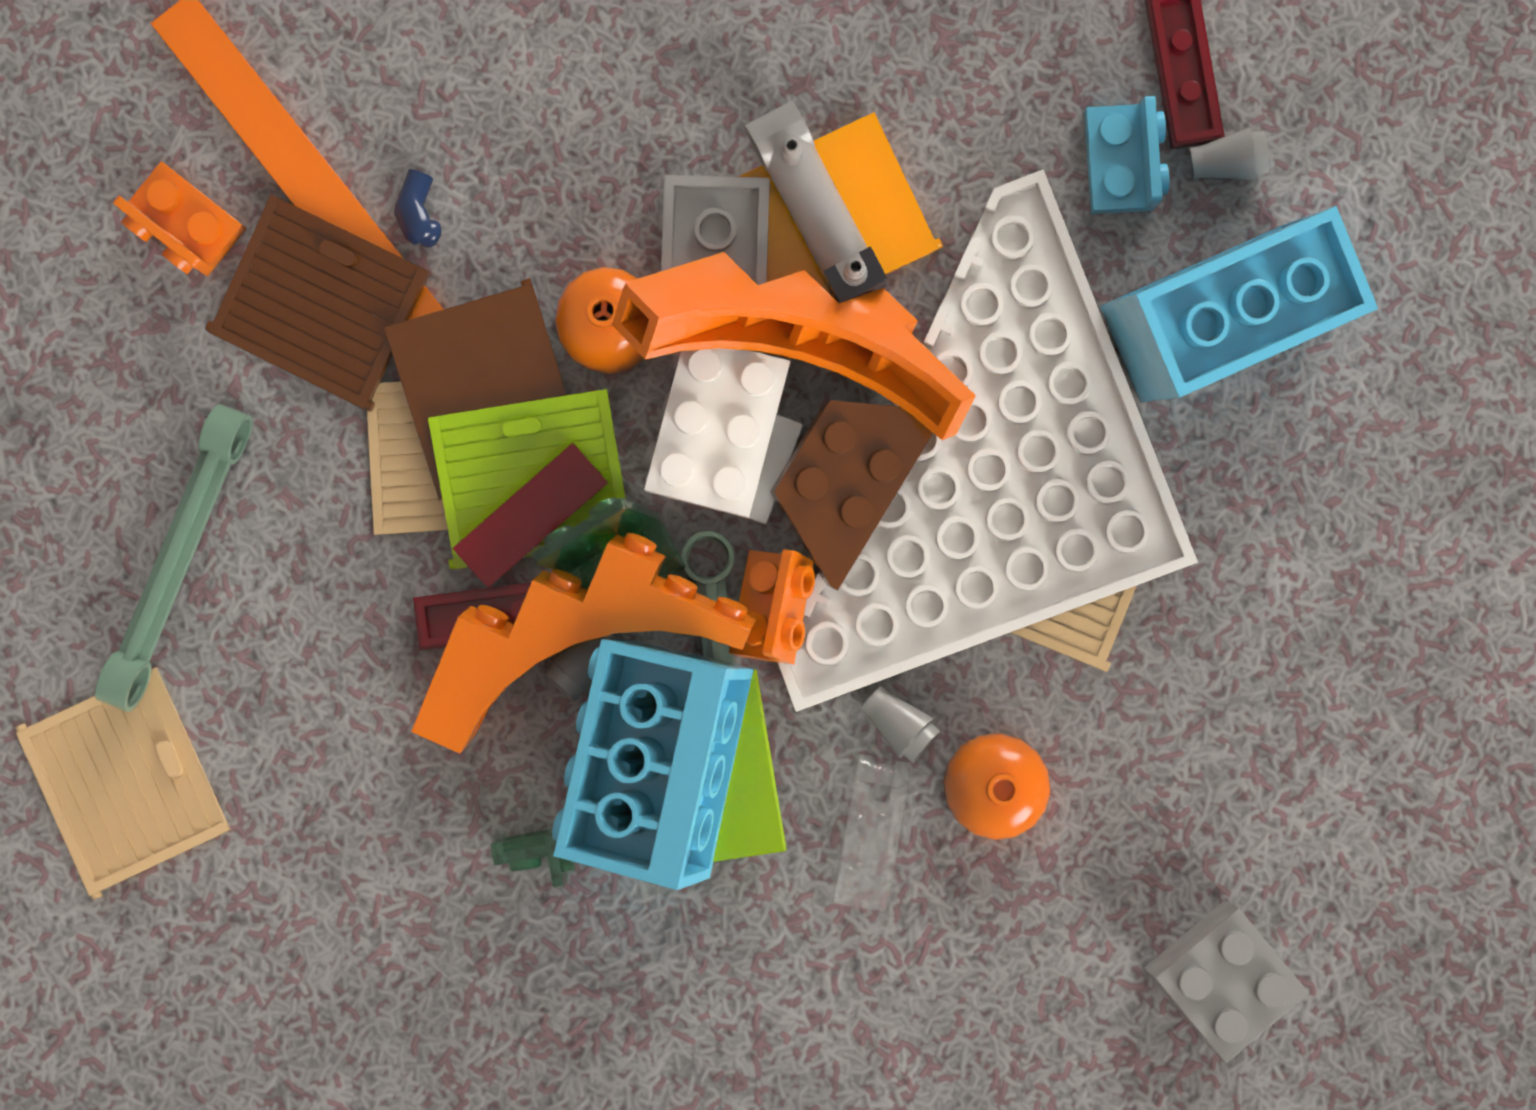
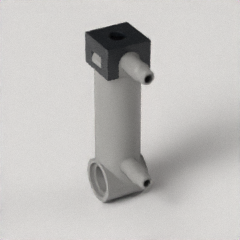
[744,100,888,303]

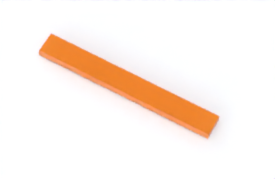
[150,0,444,320]

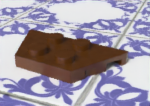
[770,400,933,591]

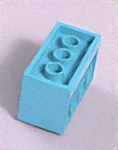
[1100,206,1378,403]
[552,639,754,890]

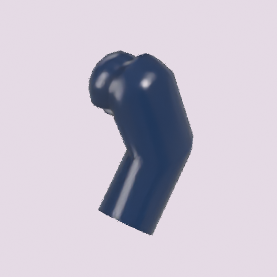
[394,169,442,248]

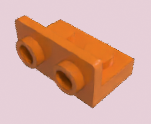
[113,161,247,277]
[729,549,815,665]

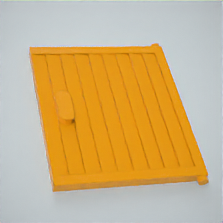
[738,112,943,294]

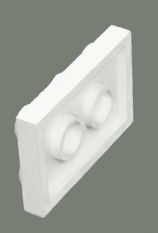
[644,348,790,519]

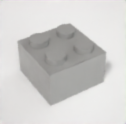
[1144,900,1310,1063]

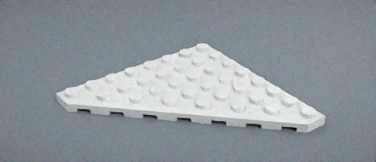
[778,169,1198,712]

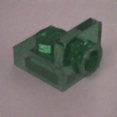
[491,829,576,888]

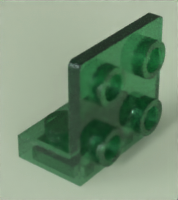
[532,497,686,590]

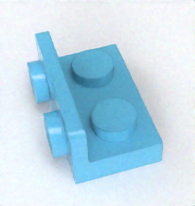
[1084,96,1170,214]

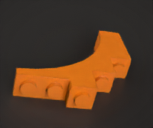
[612,252,976,440]
[411,533,756,754]

